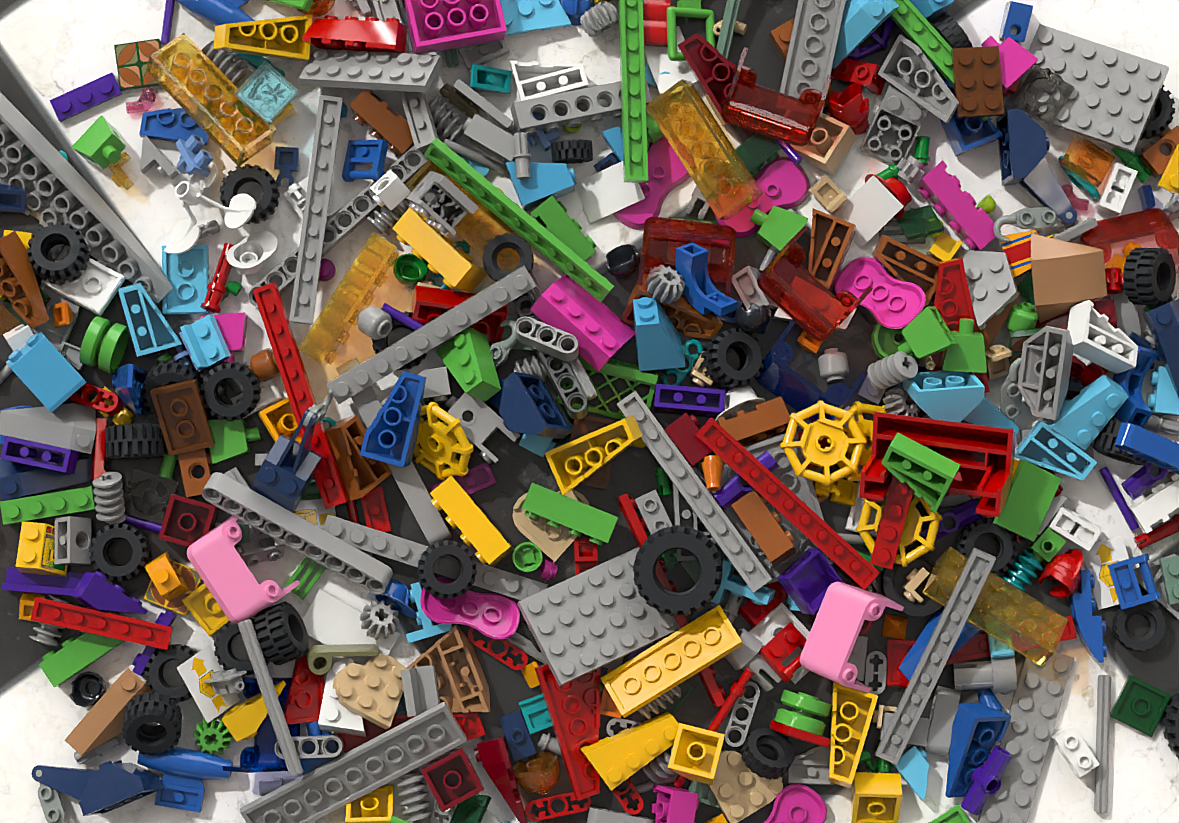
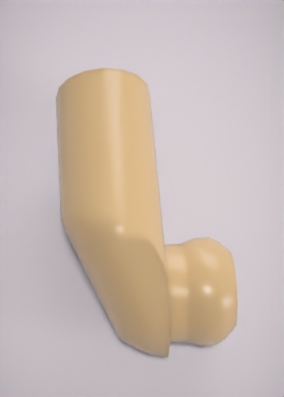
[713,20,747,37]

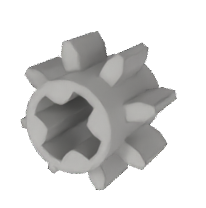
[897,155,925,184]

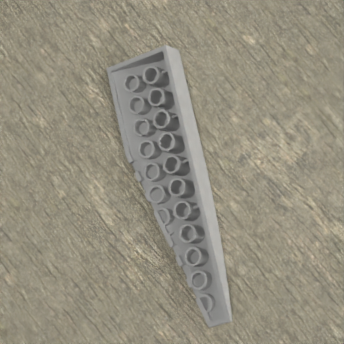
[0,92,173,303]

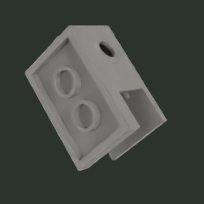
[406,171,479,235]
[444,393,521,464]

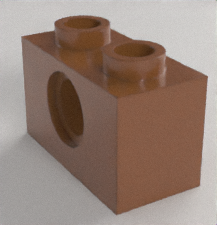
[1139,126,1179,178]
[178,448,213,498]

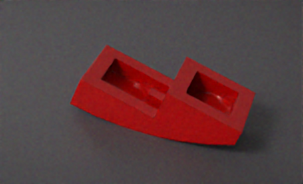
[574,538,598,576]
[738,581,788,628]

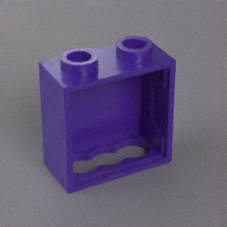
[777,548,844,615]

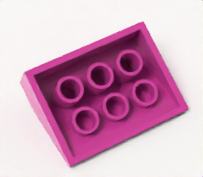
[404,0,507,54]
[530,274,635,372]

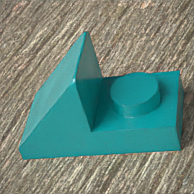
[470,64,511,94]

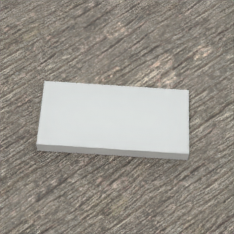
[302,589,400,665]

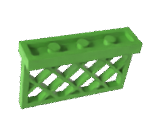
[557,355,659,420]

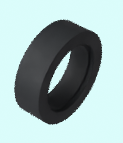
[881,547,952,617]

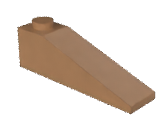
[64,668,152,756]

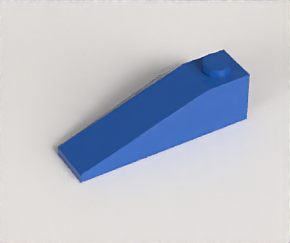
[112,364,148,417]
[360,371,426,468]
[898,599,987,682]
[945,703,1011,798]

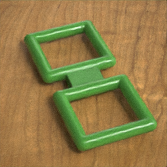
[666,0,716,62]

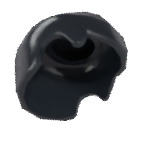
[605,244,640,277]
[733,303,771,332]
[70,671,106,707]

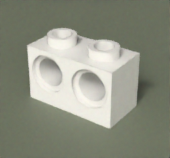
[1094,162,1138,217]
[1049,504,1102,551]
[1051,724,1100,777]

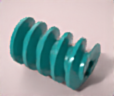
[994,549,1044,600]

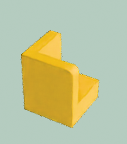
[926,232,963,262]

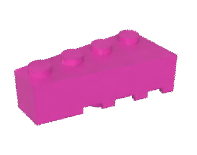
[917,160,1001,251]
[652,784,699,823]

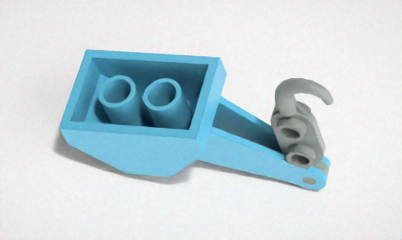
[903,358,1022,435]

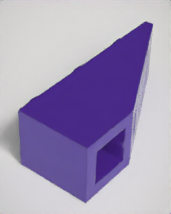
[71,571,148,614]

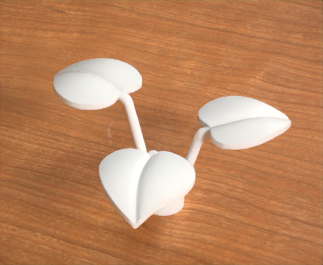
[164,162,256,254]

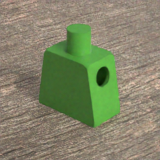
[71,115,126,169]
[750,206,808,258]
[897,306,958,359]
[940,318,987,373]
[208,419,261,464]

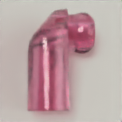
[126,87,156,114]
[1062,184,1089,211]

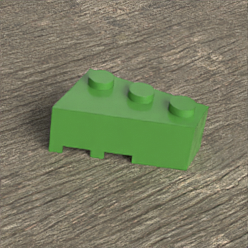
[531,196,597,262]
[435,327,501,402]
[881,432,960,513]

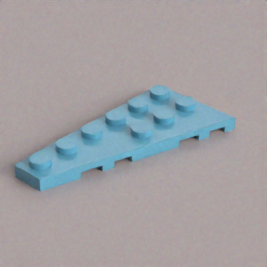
[500,0,571,37]

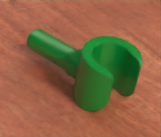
[221,281,242,302]
[858,749,879,773]

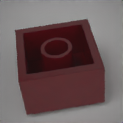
[664,413,712,467]
[158,494,219,547]
[421,747,485,812]

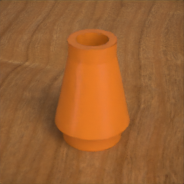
[701,455,725,491]

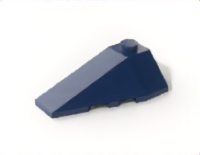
[1143,299,1179,398]
[0,456,91,501]

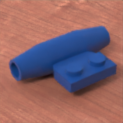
[176,0,255,26]
[137,746,233,813]

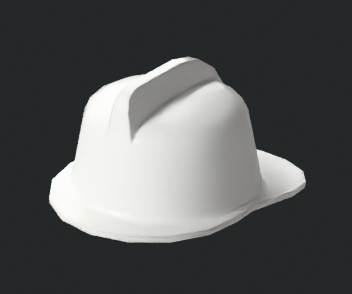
[226,231,278,275]
[715,385,765,422]

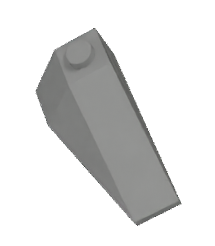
[878,34,959,123]
[0,403,96,454]

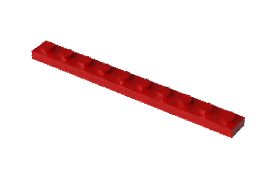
[253,282,349,509]
[695,418,880,590]
[616,493,726,708]

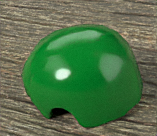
[393,253,429,287]

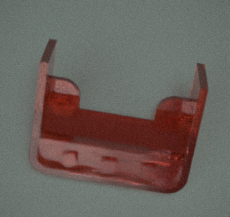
[721,47,832,146]
[1078,208,1179,274]
[637,217,736,296]
[757,226,873,341]

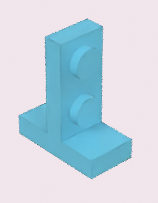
[711,557,776,605]
[406,582,453,643]

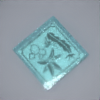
[234,61,300,126]

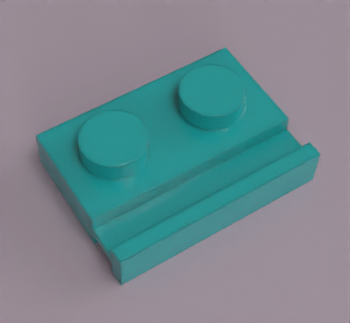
[519,694,553,734]

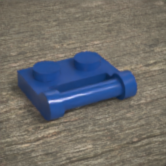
[342,140,389,182]
[1107,553,1161,610]

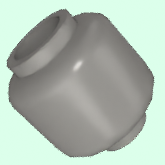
[357,306,392,340]
[818,348,849,383]

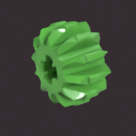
[193,717,233,755]

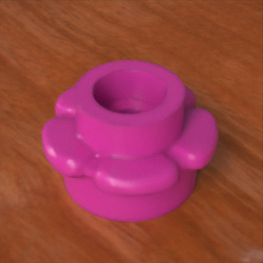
[539,559,557,582]

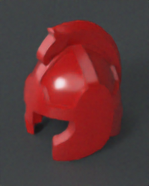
[828,83,870,135]
[1038,549,1083,598]

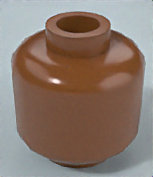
[248,348,280,382]

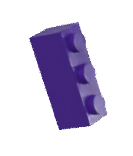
[654,384,725,418]
[0,436,80,474]

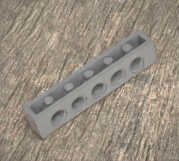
[510,76,652,136]

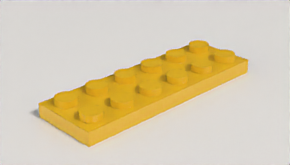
[600,605,744,718]

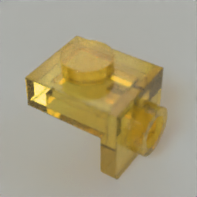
[108,152,134,190]

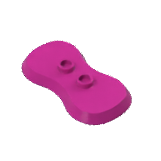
[612,136,695,230]
[713,157,810,238]
[834,257,926,329]
[420,578,520,639]
[764,783,827,823]

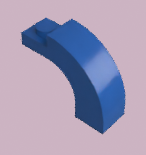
[675,242,738,316]
[1112,345,1158,428]

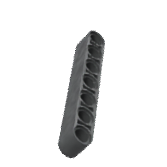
[510,290,588,420]

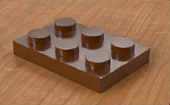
[951,46,1004,119]
[150,379,215,456]
[570,415,617,490]

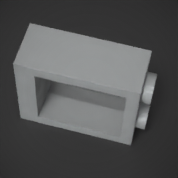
[462,114,515,164]

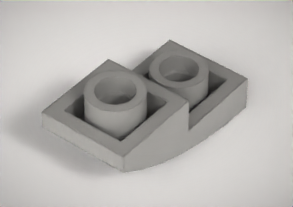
[1109,289,1141,336]

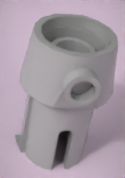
[724,628,783,692]
[953,657,1017,695]

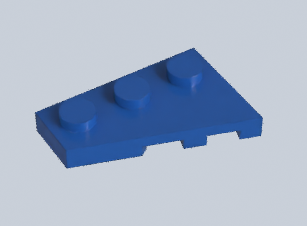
[139,100,215,146]

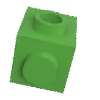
[1028,527,1067,563]

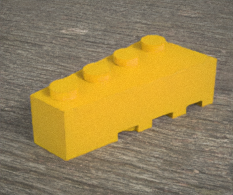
[213,14,313,62]
[392,207,488,293]
[545,415,642,495]
[430,476,514,566]
[828,682,878,788]
[580,711,679,791]

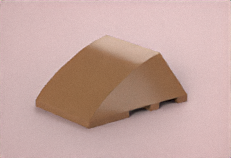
[1031,232,1107,323]
[406,625,491,713]

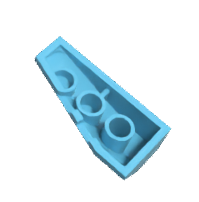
[832,0,900,69]

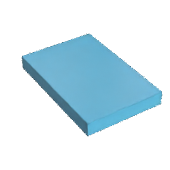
[162,245,209,315]

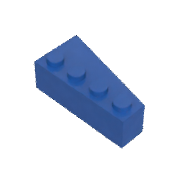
[932,65,1003,157]

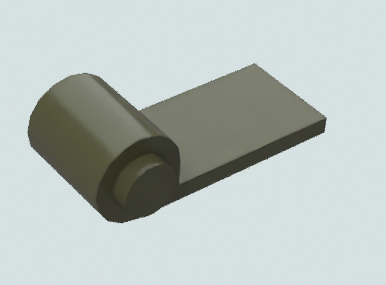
[306,644,379,675]

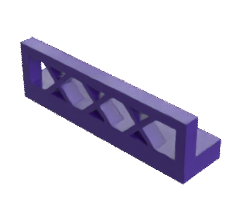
[1,567,85,596]

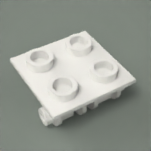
[283,176,347,221]

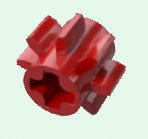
[1105,267,1124,295]

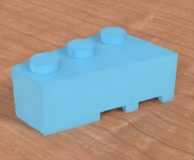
[118,282,182,357]
[1044,375,1129,450]
[1015,419,1097,480]

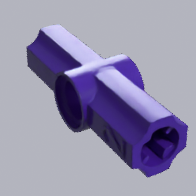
[1121,441,1177,500]
[712,450,779,510]
[917,499,984,546]
[961,746,1012,816]

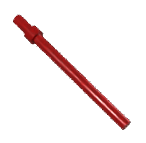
[673,667,754,788]

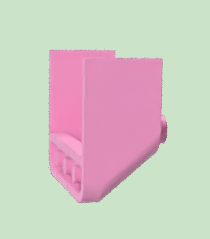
[187,516,300,624]
[800,582,904,693]

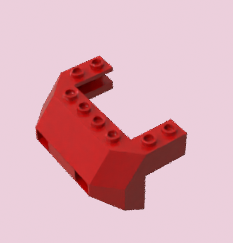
[859,412,1016,518]

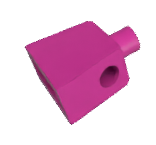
[981,36,1038,94]
[201,312,248,364]

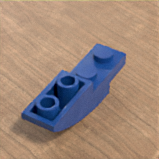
[1069,570,1107,663]

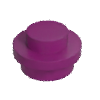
[319,258,336,282]

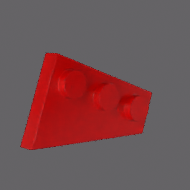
[284,655,325,724]

